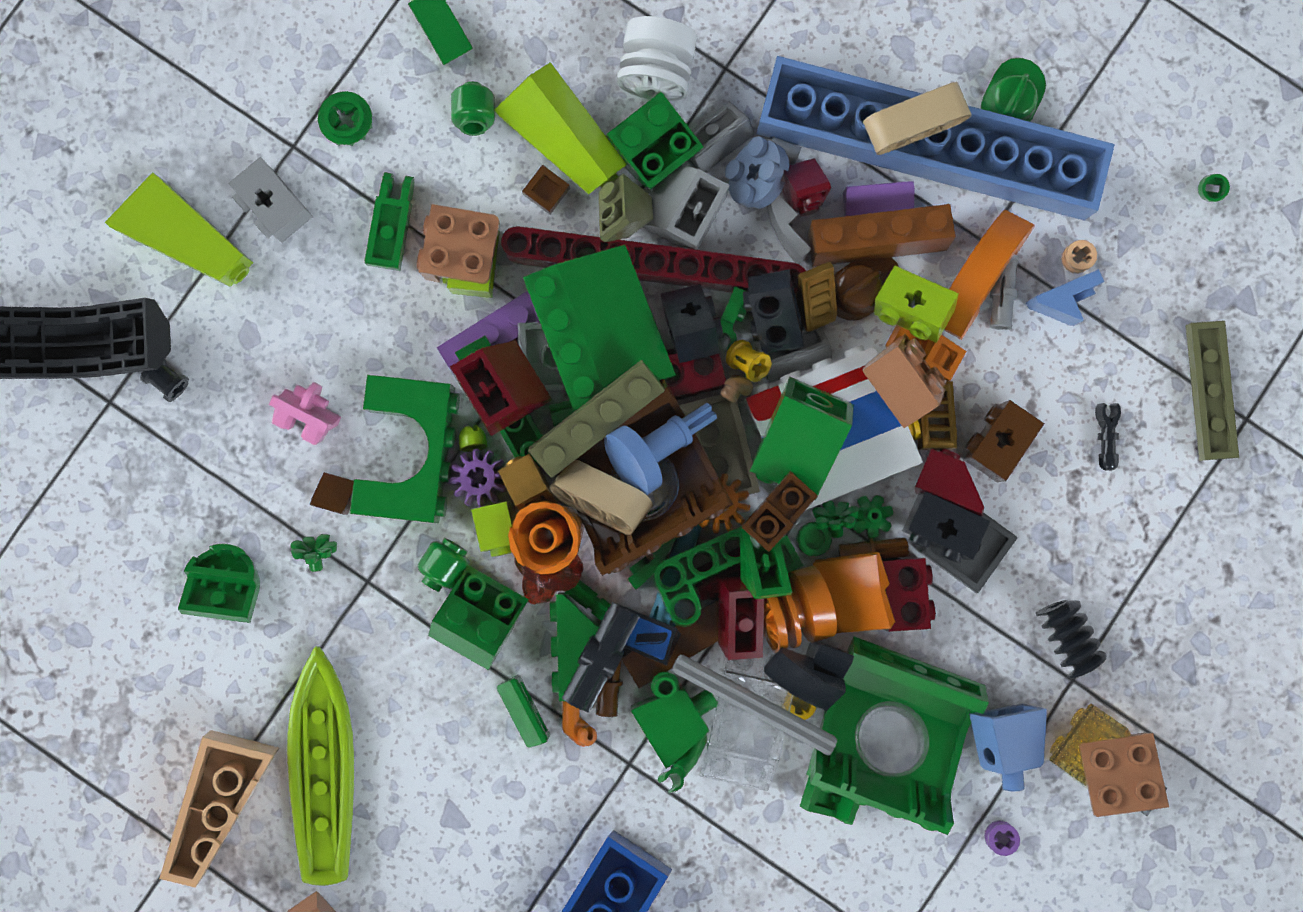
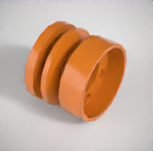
[763,565,837,653]

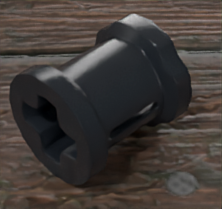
[140,360,189,402]

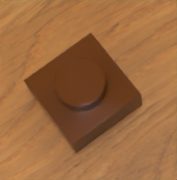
[522,165,570,215]

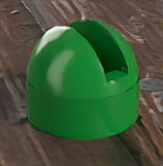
[1198,174,1230,202]

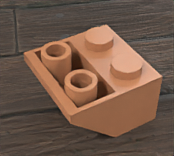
[862,333,946,428]

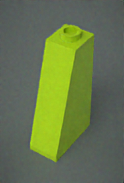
[494,62,627,194]
[105,172,254,287]

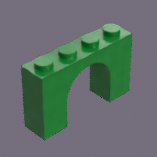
[350,375,460,523]

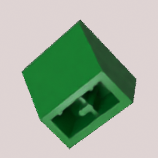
[606,92,704,190]
[428,565,529,670]

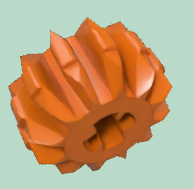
[700,474,750,534]

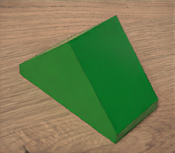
[740,529,792,599]

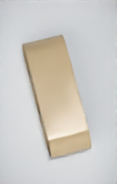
[863,82,972,155]
[549,460,653,535]

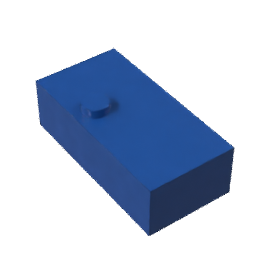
[562,830,672,912]

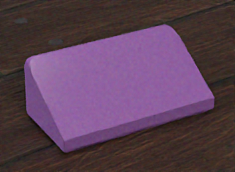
[842,181,915,216]

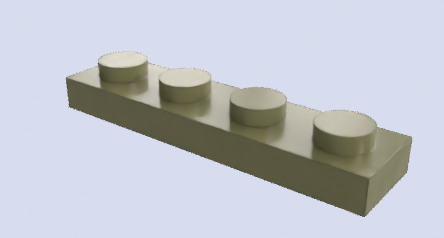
[1185,320,1239,461]
[528,360,665,478]

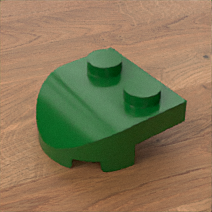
[178,544,260,623]

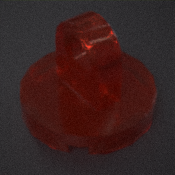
[514,554,584,605]

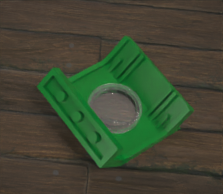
[806,636,989,835]

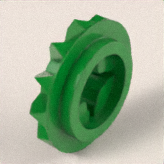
[318,91,373,146]

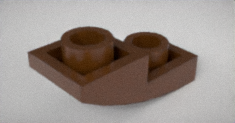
[742,471,818,552]

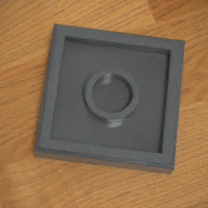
[919,513,1018,593]

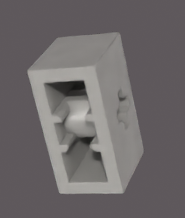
[228,157,313,243]

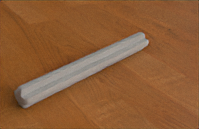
[672,655,837,755]

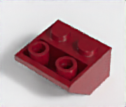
[450,340,552,436]

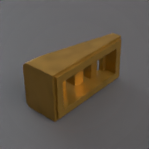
[797,262,837,332]
[918,381,957,450]

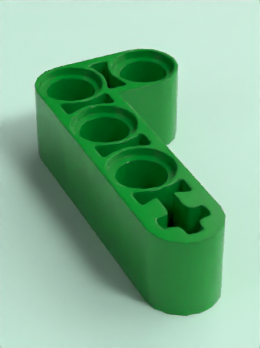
[654,526,783,627]

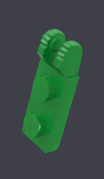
[364,172,415,271]

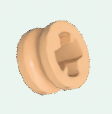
[1061,240,1097,274]

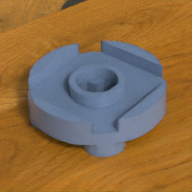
[725,136,789,209]

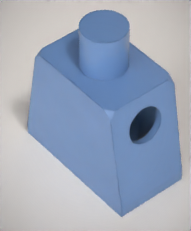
[970,704,1047,791]

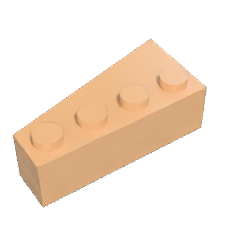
[159,730,279,887]

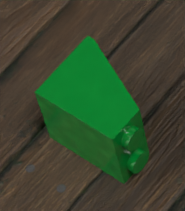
[750,376,854,500]

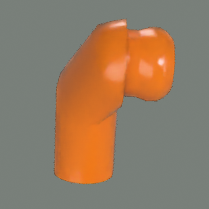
[562,701,597,747]

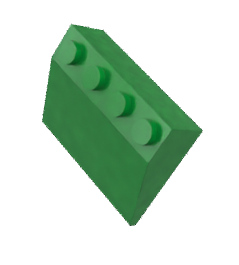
[523,245,676,411]

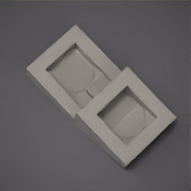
[767,195,811,264]

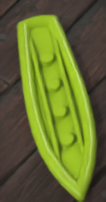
[287,646,354,886]

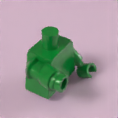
[631,672,719,793]

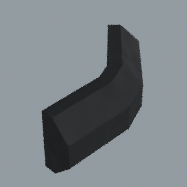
[0,298,171,379]

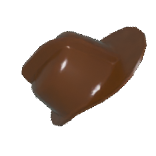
[834,257,899,321]

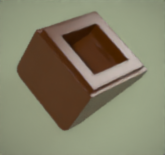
[310,472,354,515]

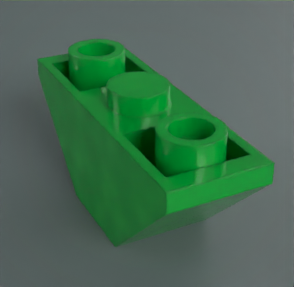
[550,593,600,702]

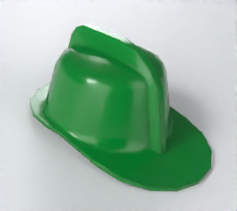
[981,58,1046,122]

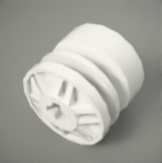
[617,16,697,101]

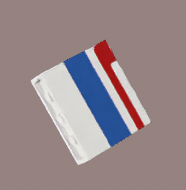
[743,345,923,510]

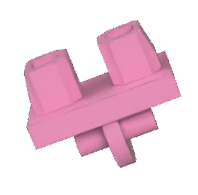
[269,382,341,445]

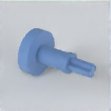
[604,403,717,495]

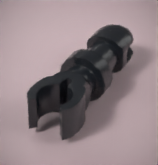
[1095,403,1121,471]

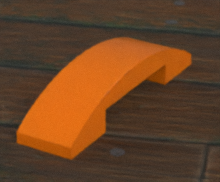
[944,209,1035,340]

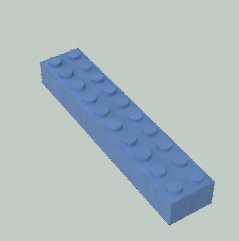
[756,56,1115,221]

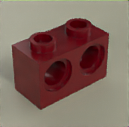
[666,349,726,400]
[882,558,936,632]

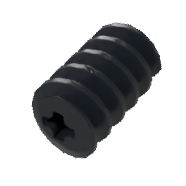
[1036,600,1107,678]

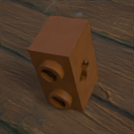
[963,400,1045,483]

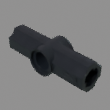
[562,602,640,713]

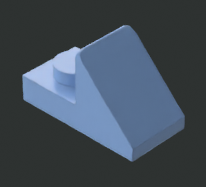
[1026,269,1104,326]

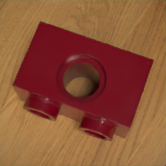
[718,576,764,660]

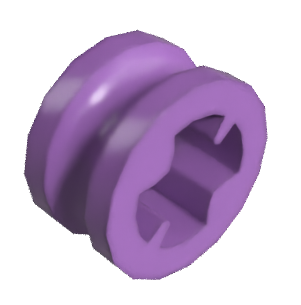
[984,820,1020,856]

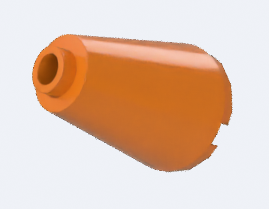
[508,501,584,574]

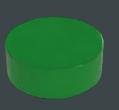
[796,522,832,556]

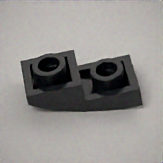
[764,647,846,711]

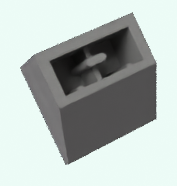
[643,165,730,250]

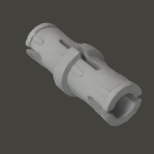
[989,258,1018,330]

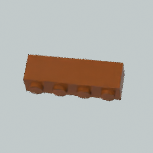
[808,204,956,267]

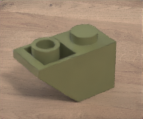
[598,174,653,242]

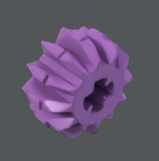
[449,449,507,507]

